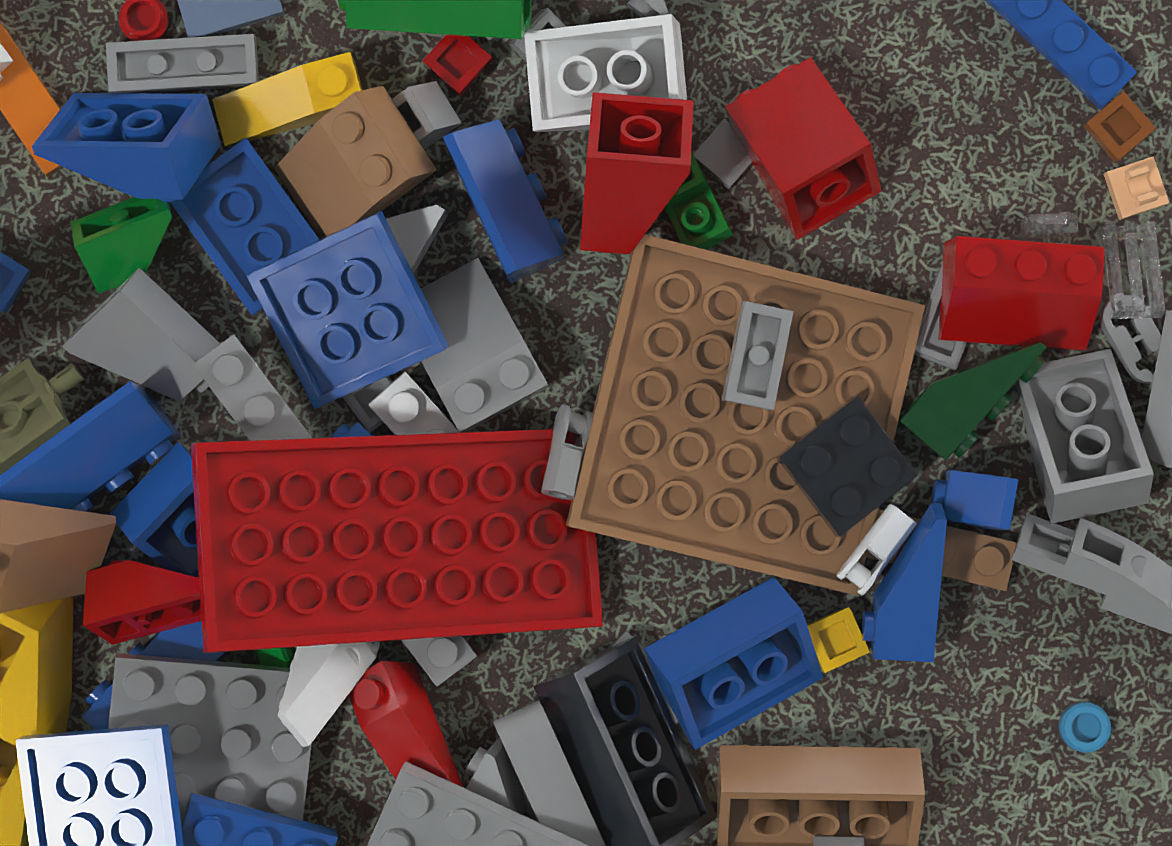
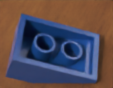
[32,93,221,202]

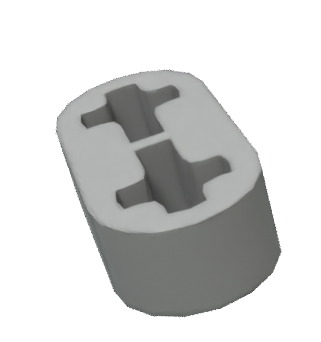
[1099,295,1162,384]

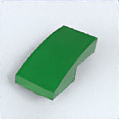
[665,150,733,250]

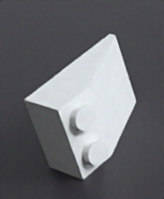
[524,14,687,132]

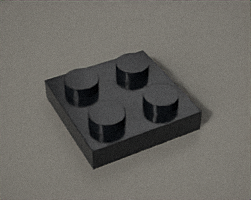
[776,396,918,537]

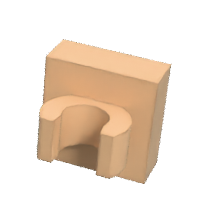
[1104,156,1169,220]

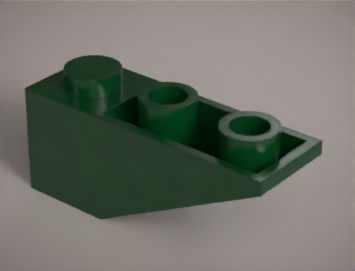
[899,341,1047,460]

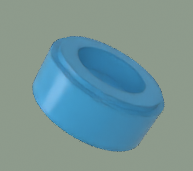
[1058,702,1111,753]

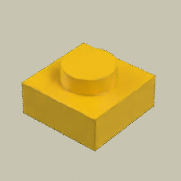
[807,606,870,673]

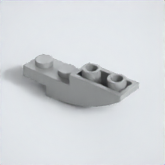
[1011,513,1172,634]

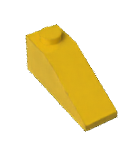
[212,52,363,147]

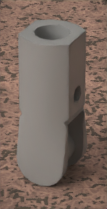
[541,404,593,500]

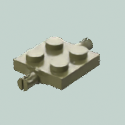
[0,358,84,475]

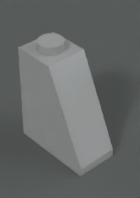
[62,268,220,401]

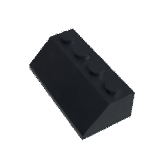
[533,637,717,846]

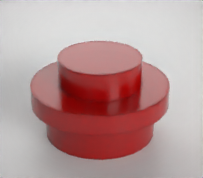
[119,0,169,41]

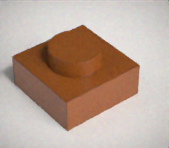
[1083,91,1156,163]

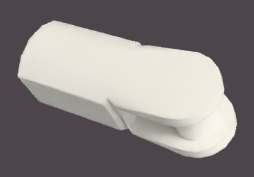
[836,504,917,596]

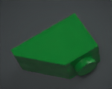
[70,197,172,294]

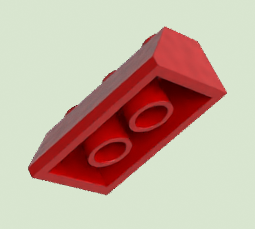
[938,236,1105,351]

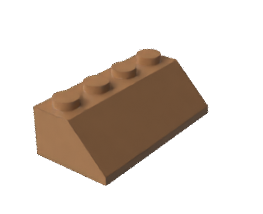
[717,745,925,846]

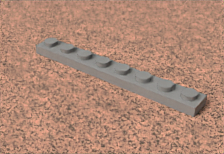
[193,334,477,686]

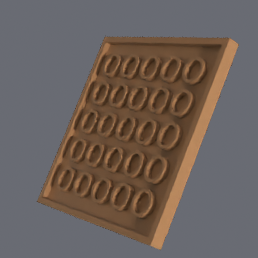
[566,234,925,596]

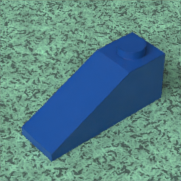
[862,503,947,662]

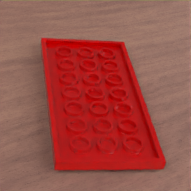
[191,429,603,653]

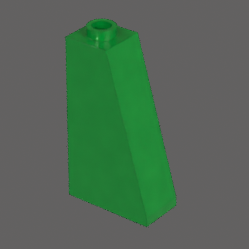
[338,0,532,39]

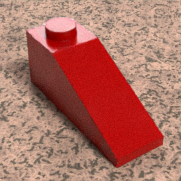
[83,560,202,645]
[348,661,464,788]

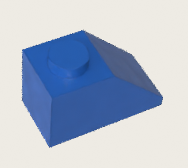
[930,470,1018,530]

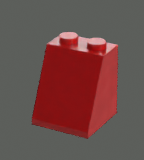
[725,57,882,240]
[580,92,694,254]

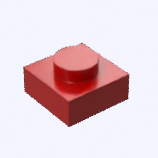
[422,35,493,97]

